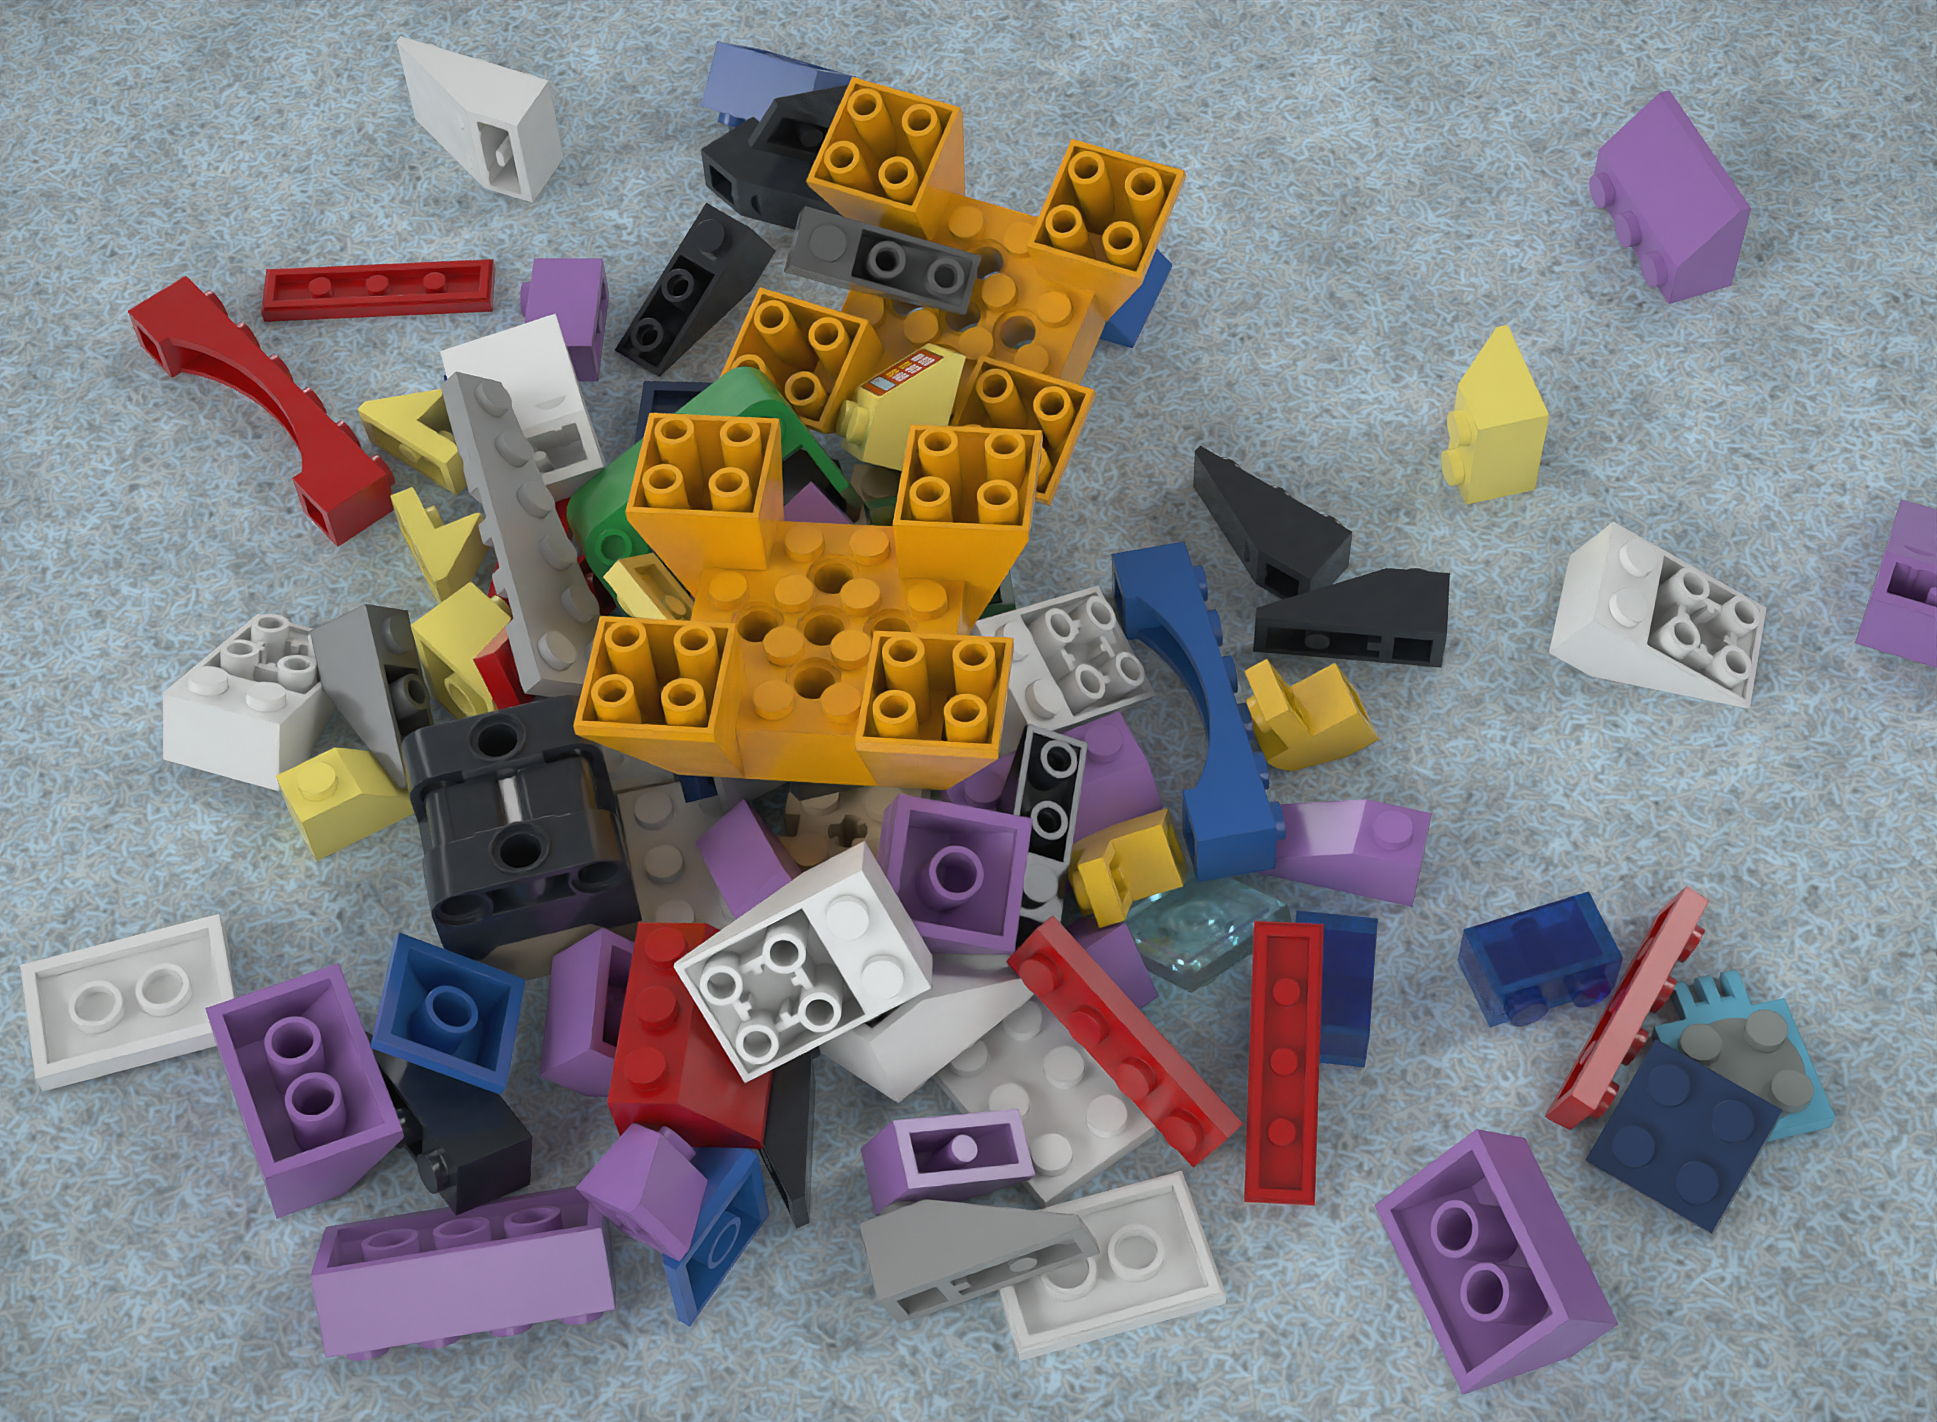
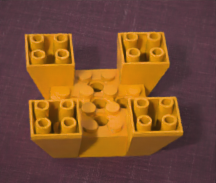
[719,77,1186,506]
[573,413,1043,790]

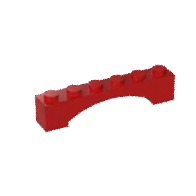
[128,276,396,547]

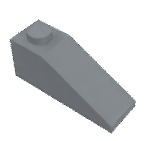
[859,1199,1100,1323]

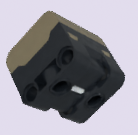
[401,695,643,981]

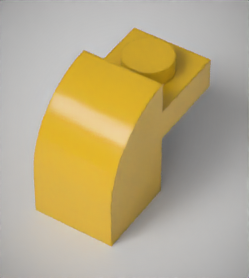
[1244,659,1379,771]
[1068,808,1189,928]

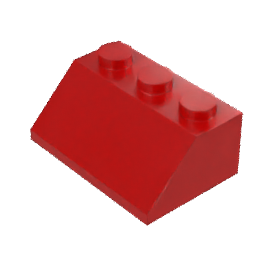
[607,922,773,1149]

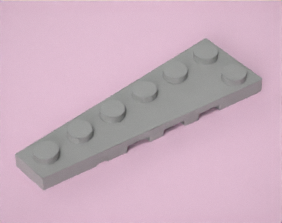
[440,371,601,697]

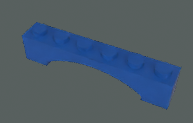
[1111,541,1286,883]

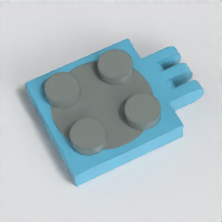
[1651,969,1836,1141]

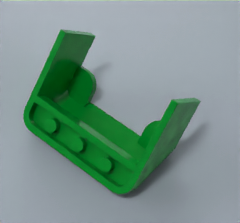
[567,366,864,618]

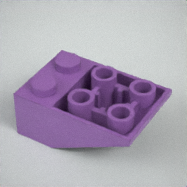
[1855,499,1937,668]

